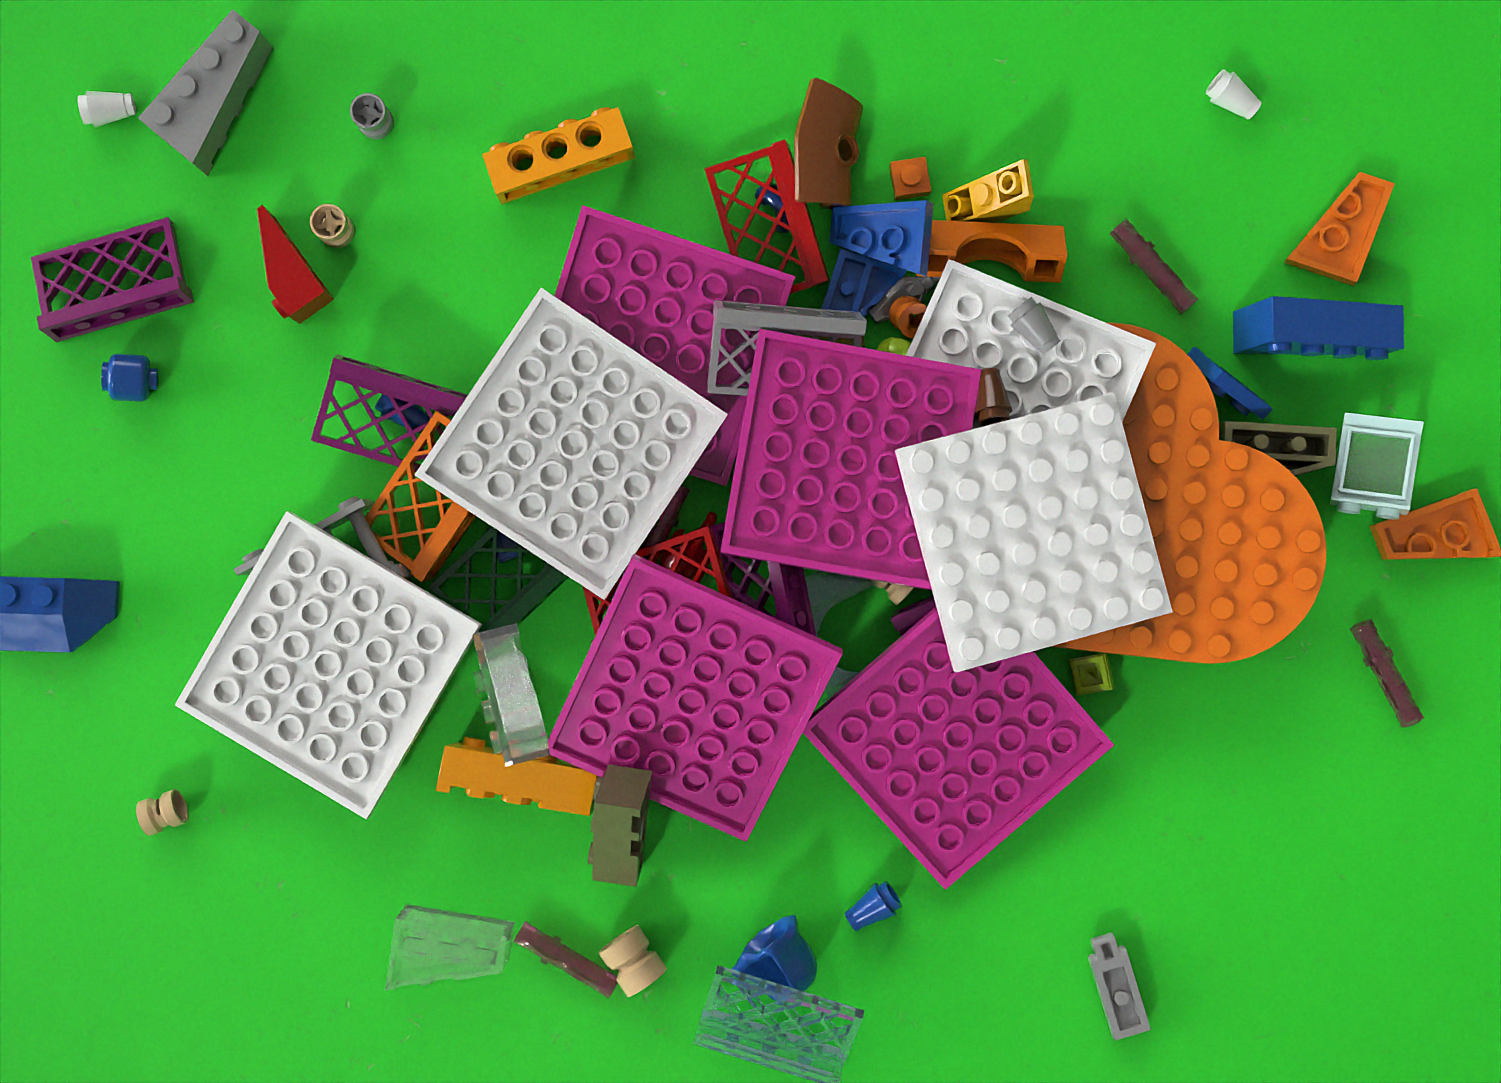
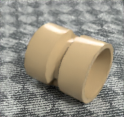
[599,924,667,997]

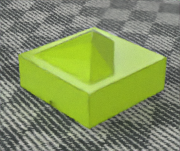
[1069,653,1115,695]

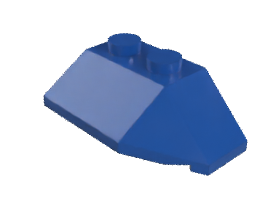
[0,576,119,652]

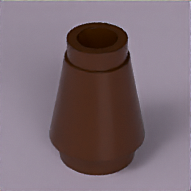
[975,368,1012,426]

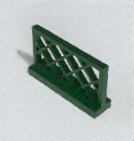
[428,527,569,651]

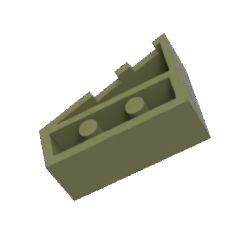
[1219,421,1337,477]
[588,764,652,887]

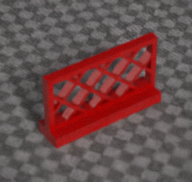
[704,139,830,295]
[582,526,737,643]

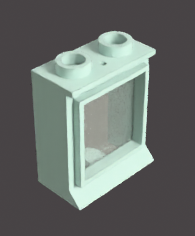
[1330,412,1424,519]

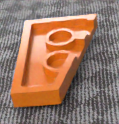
[1284,172,1395,286]
[1369,488,1501,560]

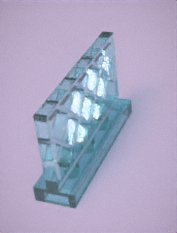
[693,965,864,1083]

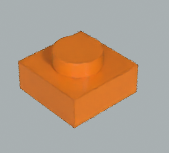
[889,156,931,201]

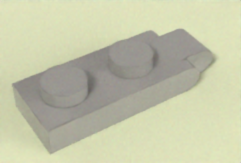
[1088,932,1151,1041]

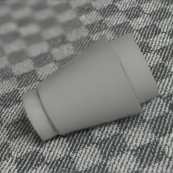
[1007,297,1061,355]

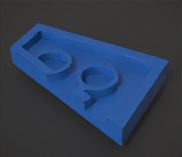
[829,200,934,277]

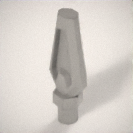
[869,276,941,324]

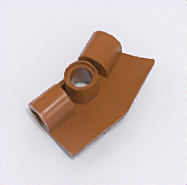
[794,78,863,209]

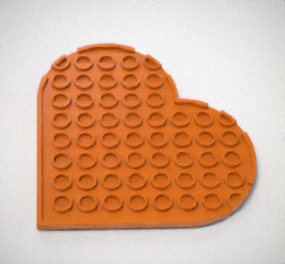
[1050,323,1326,664]

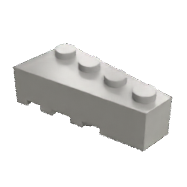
[138,9,273,176]

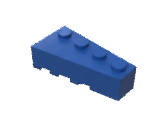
[1233,296,1404,360]

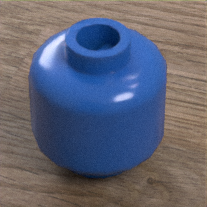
[101,354,158,402]

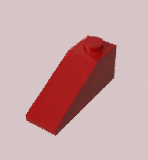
[257,205,334,324]

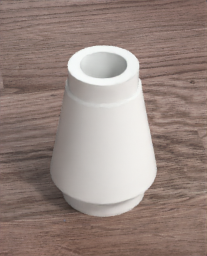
[1205,69,1262,120]
[78,91,137,127]

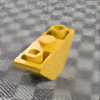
[942,159,1034,223]

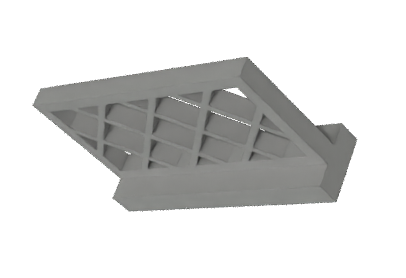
[707,300,867,396]

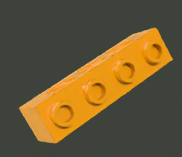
[482,107,635,204]

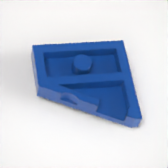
[821,249,907,318]
[1187,346,1273,420]

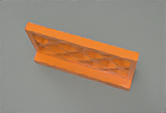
[365,410,476,582]

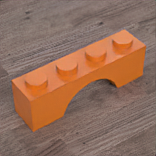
[916,220,1067,283]

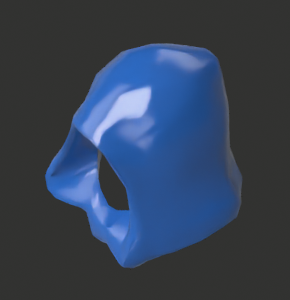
[730,915,817,1002]

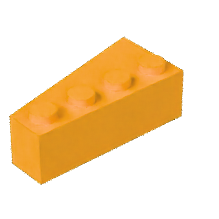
[436,737,600,816]

